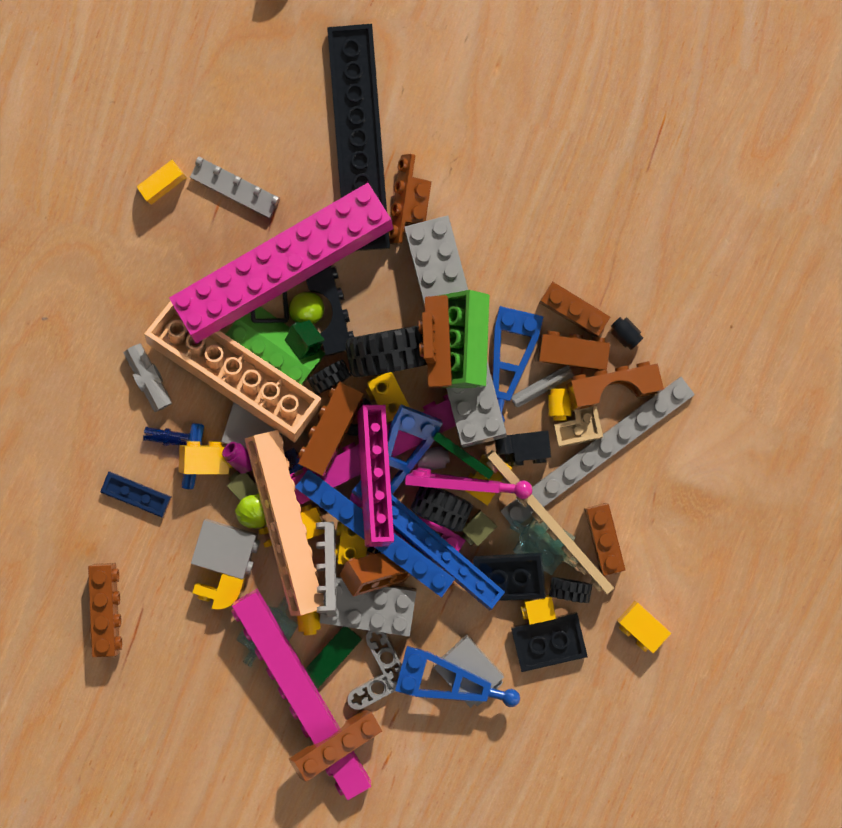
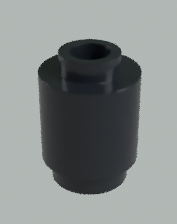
[610,317,644,350]

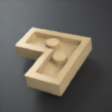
[554,405,603,447]

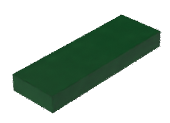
[433,432,493,479]
[305,627,362,689]

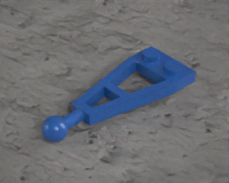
[492,306,544,422]
[387,404,443,494]
[395,646,520,707]

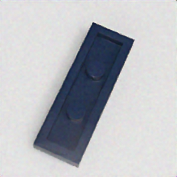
[100,471,172,518]

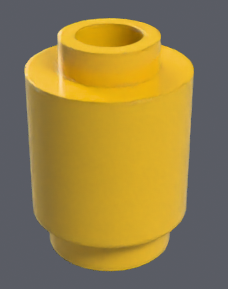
[548,389,571,421]
[297,610,321,636]

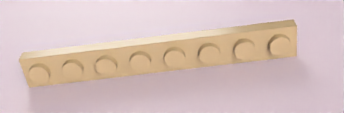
[486,450,614,594]

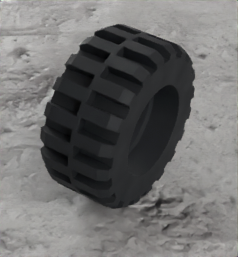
[345,325,427,377]

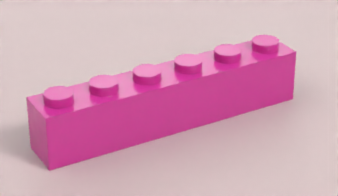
[357,405,394,547]

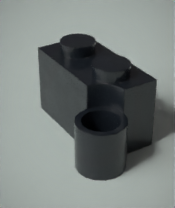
[495,430,551,467]

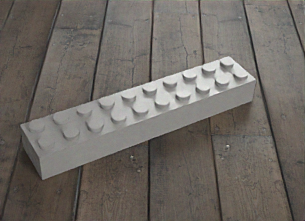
[404,215,507,448]

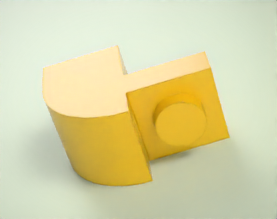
[192,573,246,609]

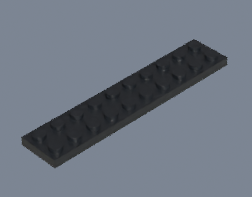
[327,24,390,252]

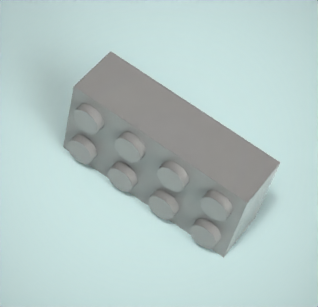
[320,577,417,637]

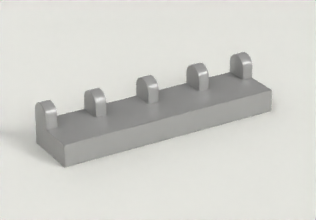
[190,156,280,219]
[316,522,337,617]

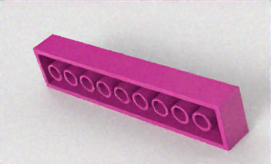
[169,183,393,343]

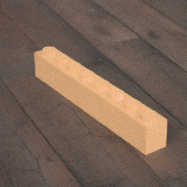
[245,430,324,616]

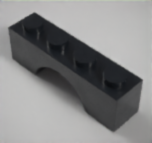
[306,265,354,356]

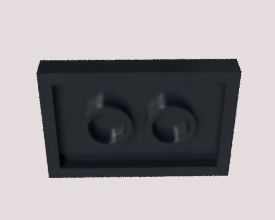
[473,553,546,602]
[511,612,588,672]

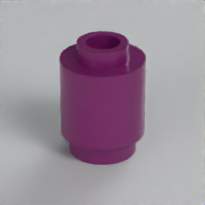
[222,442,252,474]

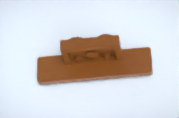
[389,154,432,244]
[419,295,452,388]

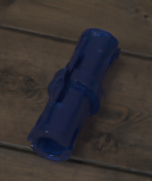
[143,427,190,446]

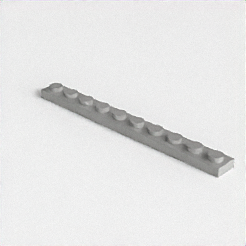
[500,377,695,529]

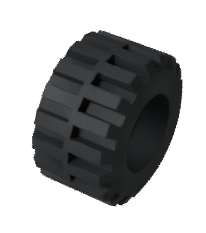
[410,486,473,532]

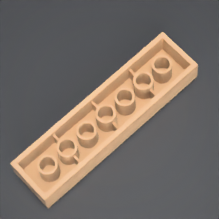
[144,301,321,443]

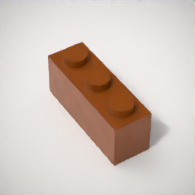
[539,281,611,337]
[538,331,610,370]
[584,503,626,576]
[339,552,410,597]

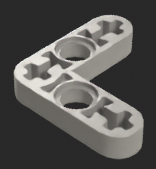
[348,631,402,710]

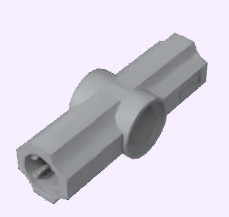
[123,343,172,412]

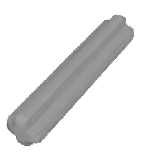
[511,365,574,407]

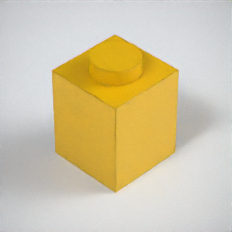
[521,595,556,625]

